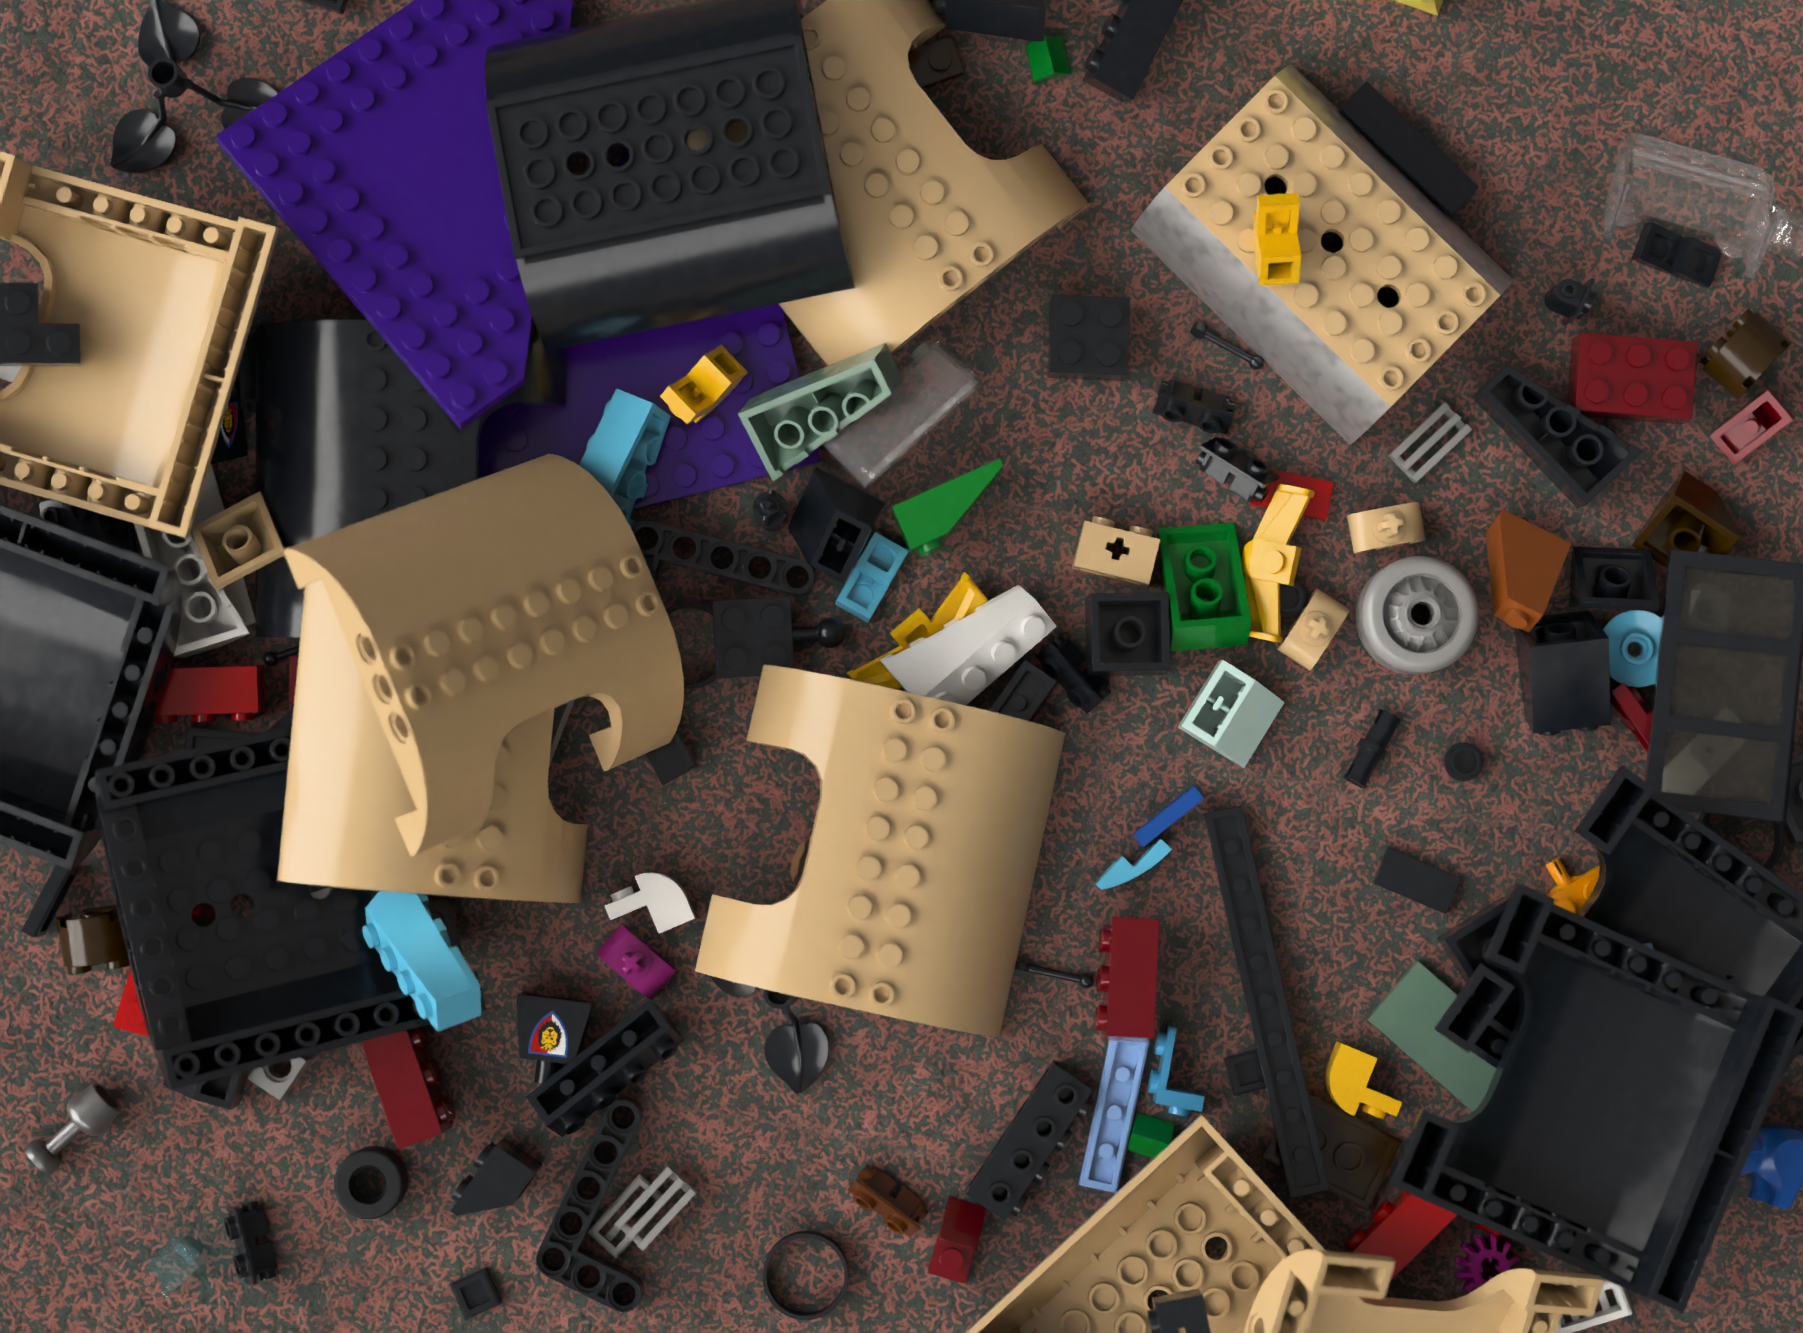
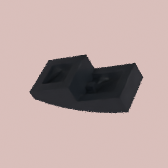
[1632,222,1723,288]

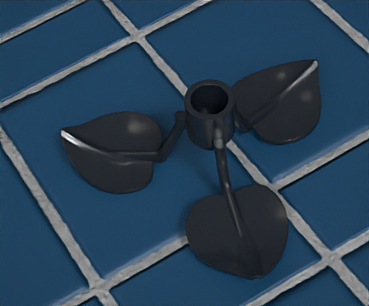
[110,0,278,173]
[699,944,829,1094]

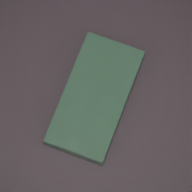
[1366,961,1496,1112]

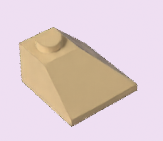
[191,491,285,590]

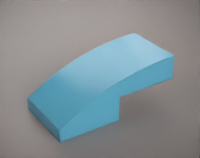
[835,532,908,623]
[1094,839,1172,890]

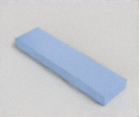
[1079,1040,1149,1193]

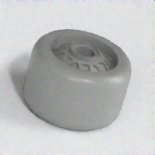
[1355,556,1479,675]

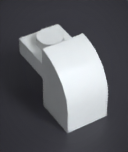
[605,872,697,934]

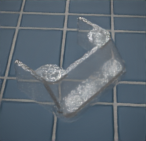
[1604,133,1777,279]
[823,340,982,494]

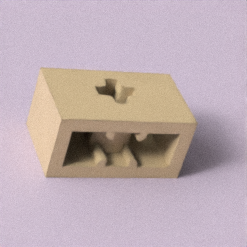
[1072,516,1160,587]

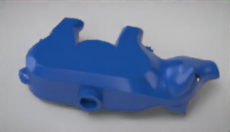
[1740,1123,1803,1209]

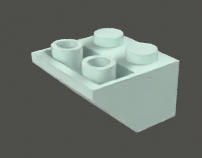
[1178,659,1285,768]

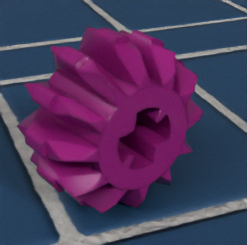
[1453,1233,1520,1294]

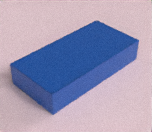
[1131,786,1204,847]

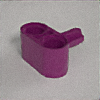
[596,923,677,1000]

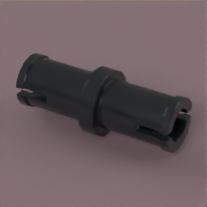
[1343,709,1401,789]

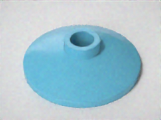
[1603,610,1662,688]

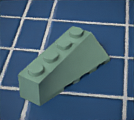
[738,343,903,482]

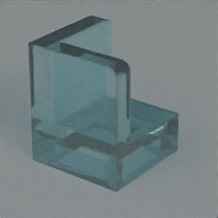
[147,1233,207,1298]

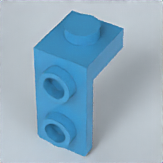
[1148,1024,1205,1117]

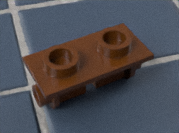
[847,1164,929,1236]

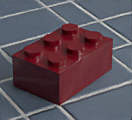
[1567,333,1697,424]
[1094,917,1160,1043]
[360,1026,456,1150]

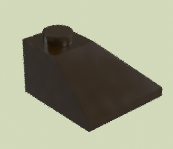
[1632,470,1741,586]

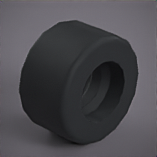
[334,1146,408,1219]

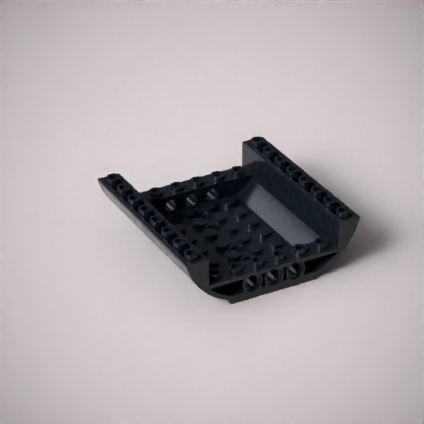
[485,0,855,351]
[95,727,486,1090]

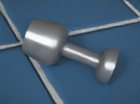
[24,1082,121,1175]

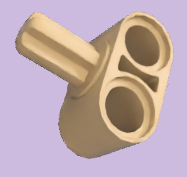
[1347,502,1426,554]
[1277,588,1350,671]

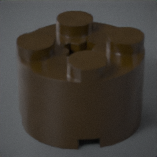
[1700,308,1792,400]
[56,905,130,974]

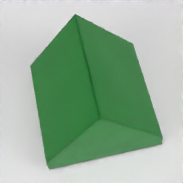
[1025,36,1072,83]
[1127,1112,1174,1158]

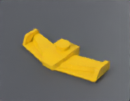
[1241,484,1315,644]
[847,572,989,690]

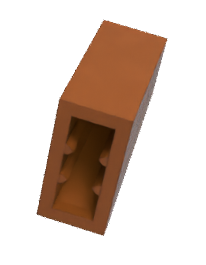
[1486,509,1572,633]

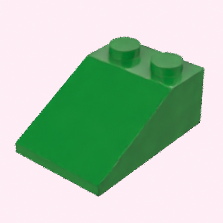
[892,459,1003,558]
[1157,523,1252,652]

